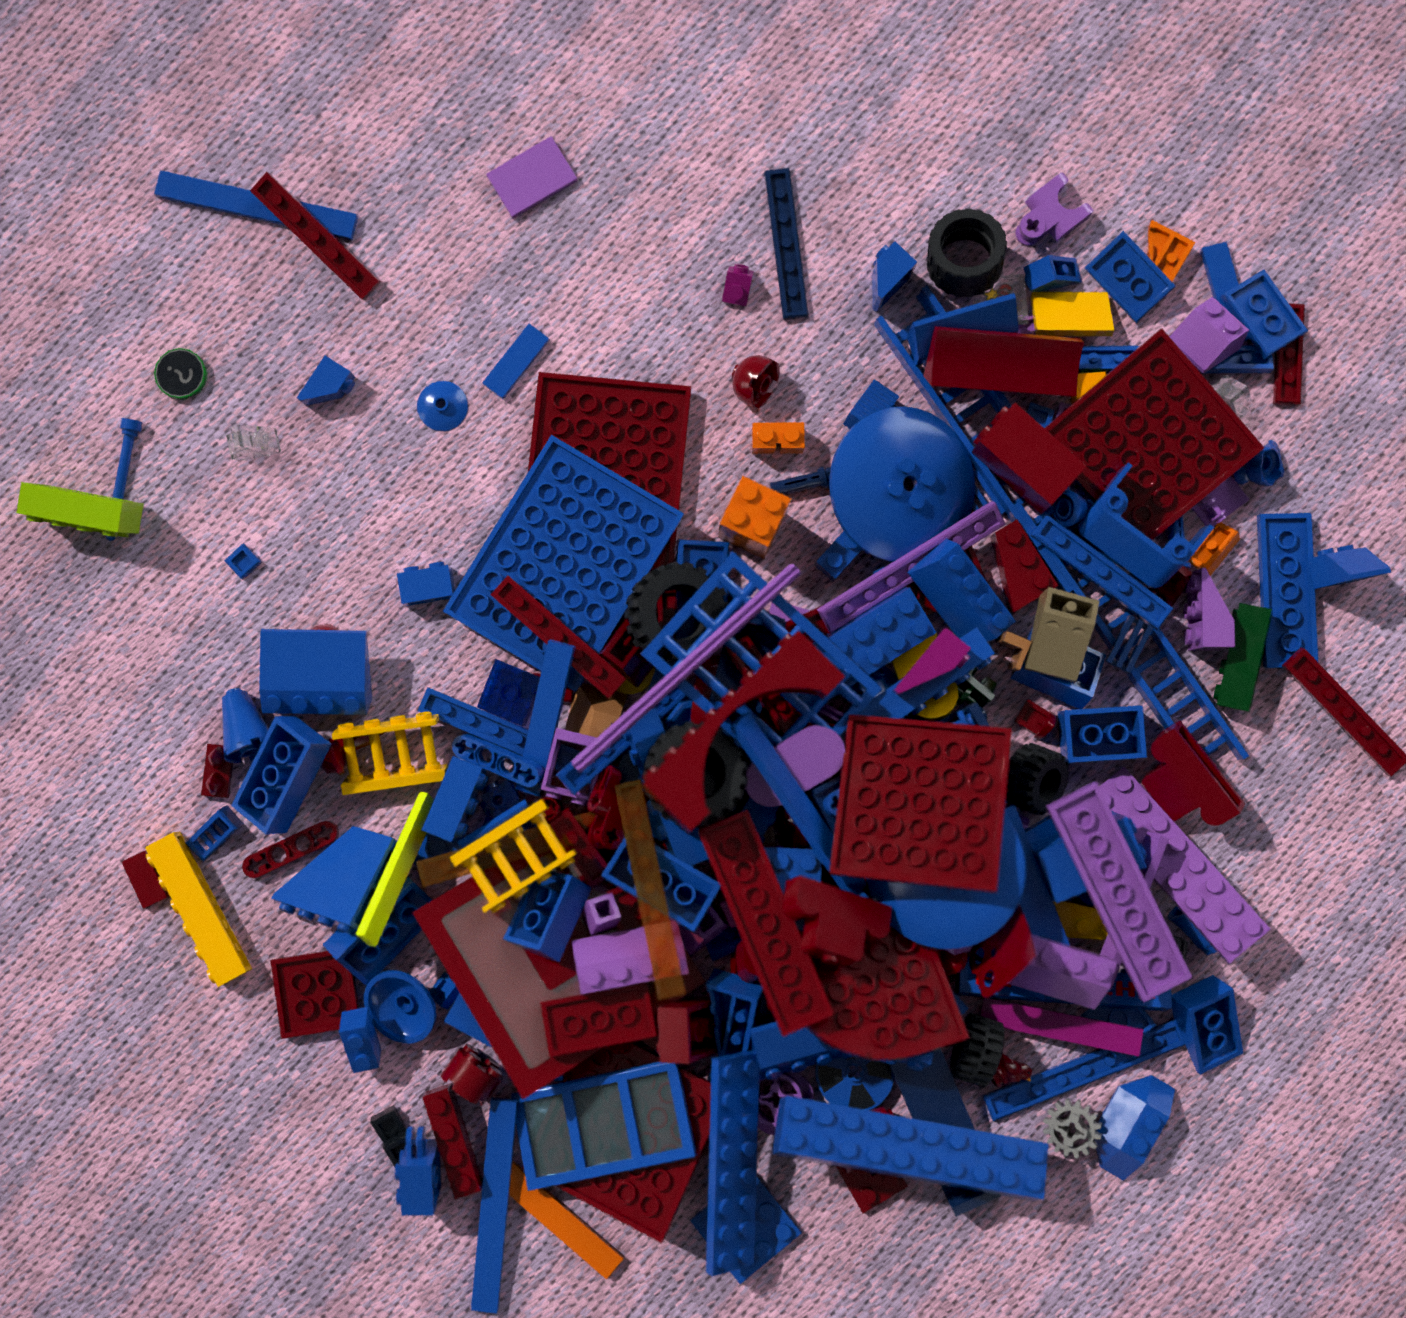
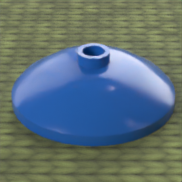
[364,970,437,1044]

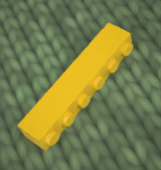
[145,832,252,987]

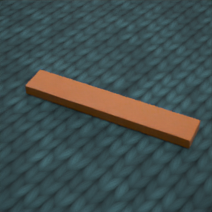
[509,1161,624,1279]

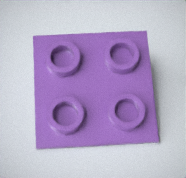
[1192,476,1250,527]

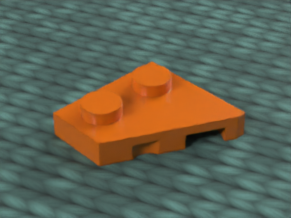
[1147,220,1195,282]

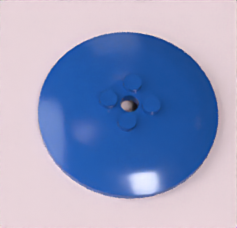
[829,407,975,562]
[866,813,1026,949]

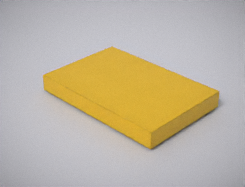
[1030,292,1114,337]

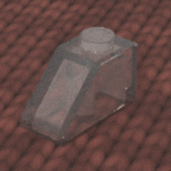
[1212,375,1259,430]

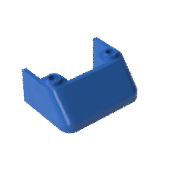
[1078,462,1214,588]

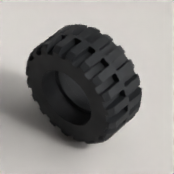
[625,562,729,666]
[643,721,748,828]

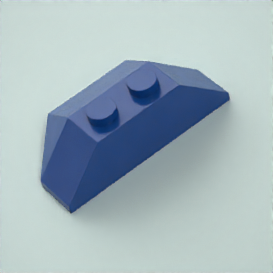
[1094,1075,1175,1181]

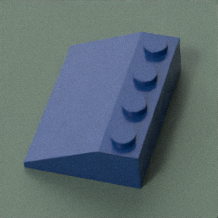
[259,629,372,715]

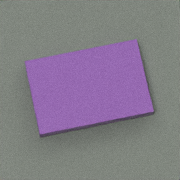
[486,136,578,219]

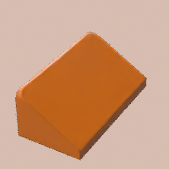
[1188,522,1240,576]

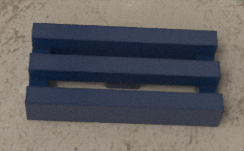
[1105,615,1154,674]

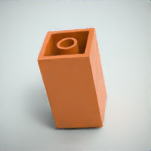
[718,476,791,559]

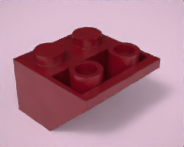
[599,618,653,688]

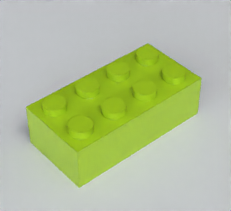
[16,482,144,538]

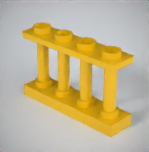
[331,712,448,795]
[449,799,577,913]

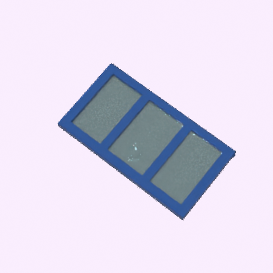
[511,1061,697,1191]

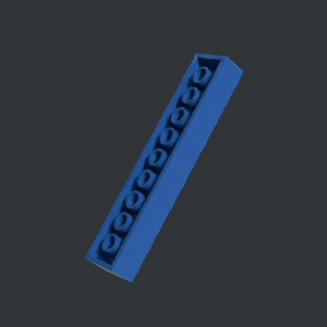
[772,1096,1048,1201]

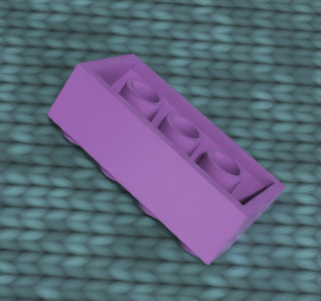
[572,921,688,994]
[991,934,1117,1009]

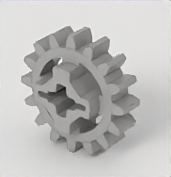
[1043,1098,1102,1159]

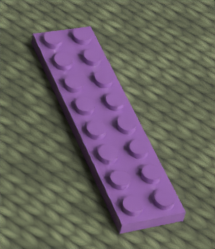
[1099,767,1271,964]
[1046,782,1193,1002]

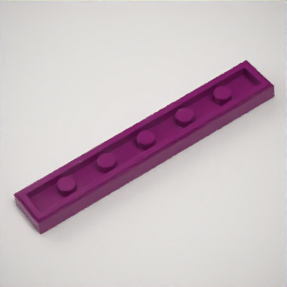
[980,997,1144,1056]

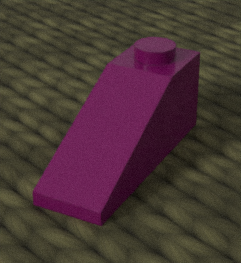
[893,628,971,695]

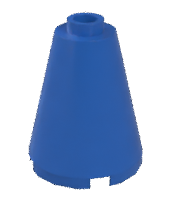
[222,688,269,763]

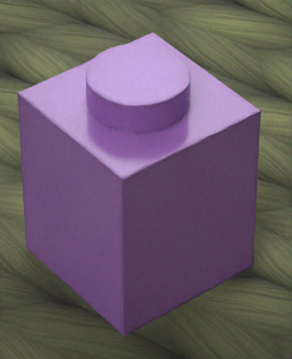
[582,893,621,935]

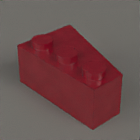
[990,519,1058,614]

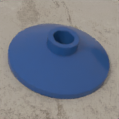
[417,381,468,431]

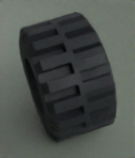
[1006,743,1069,815]
[950,1013,1005,1088]

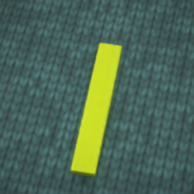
[356,792,434,947]

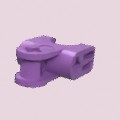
[1015,173,1094,246]

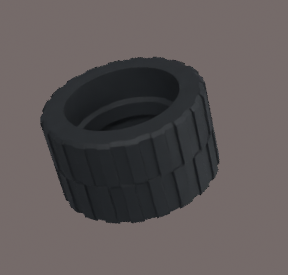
[927,208,1007,298]

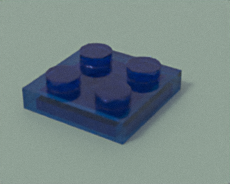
[477,659,540,727]

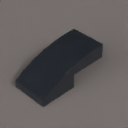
[370,1105,407,1167]

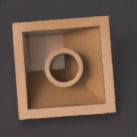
[565,683,628,738]

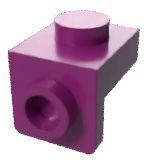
[722,264,754,307]

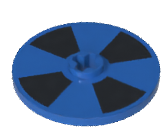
[815,1056,894,1111]

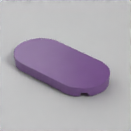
[745,725,845,807]

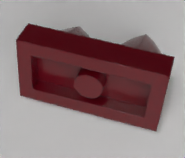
[201,744,233,798]

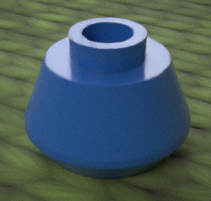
[1053,491,1088,527]

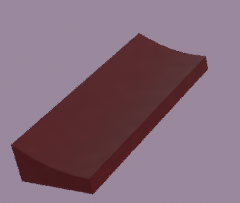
[923,326,1084,397]

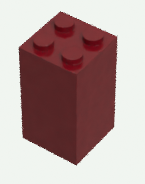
[972,403,1087,514]

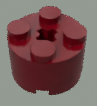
[440,1043,503,1106]

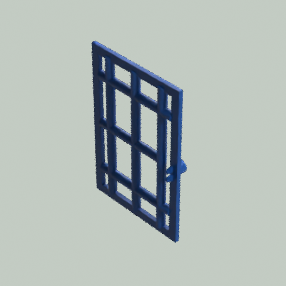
[641,552,882,747]

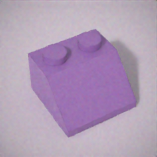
[1170,297,1249,374]

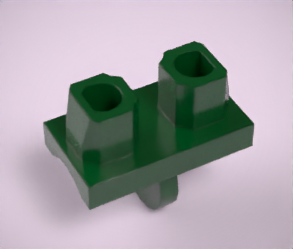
[956,667,997,708]

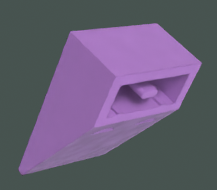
[1183,568,1235,651]

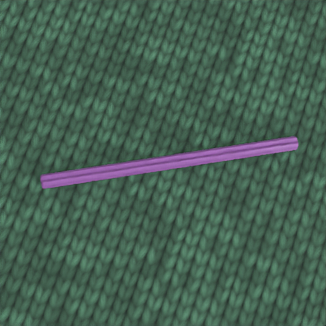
[572,564,800,772]

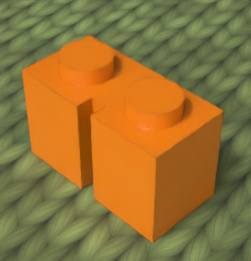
[752,422,805,454]

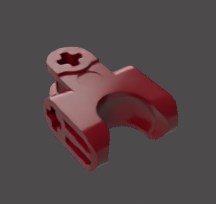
[587,765,650,849]

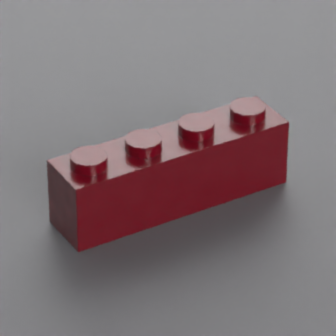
[422,1083,483,1200]

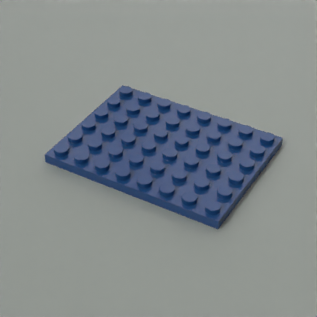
[443,435,684,692]

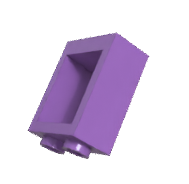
[541,728,599,806]

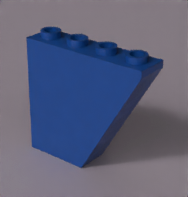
[271,826,397,935]

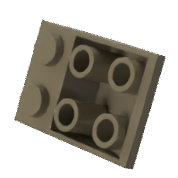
[1024,587,1100,683]

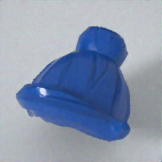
[1233,440,1284,486]

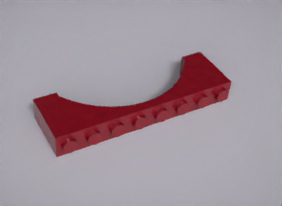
[642,630,845,834]

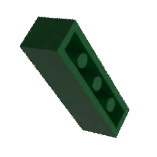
[1213,603,1273,713]

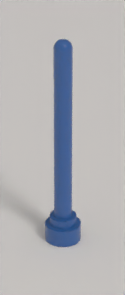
[105,418,143,541]

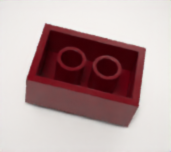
[656,996,718,1064]

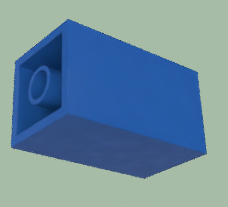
[1030,811,1147,903]

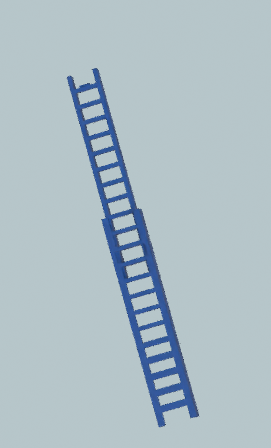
[874,285,1249,760]

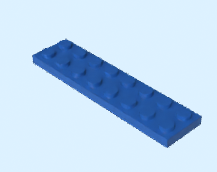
[706,1050,759,1277]

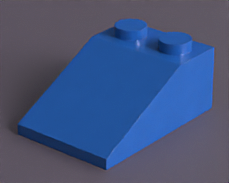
[1172,975,1244,1075]

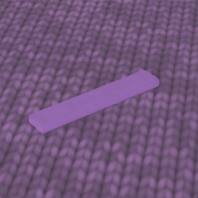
[1100,831,1169,989]

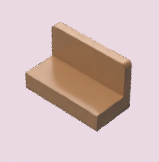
[996,631,1032,671]

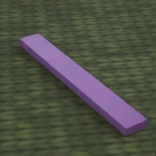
[817,501,1006,633]

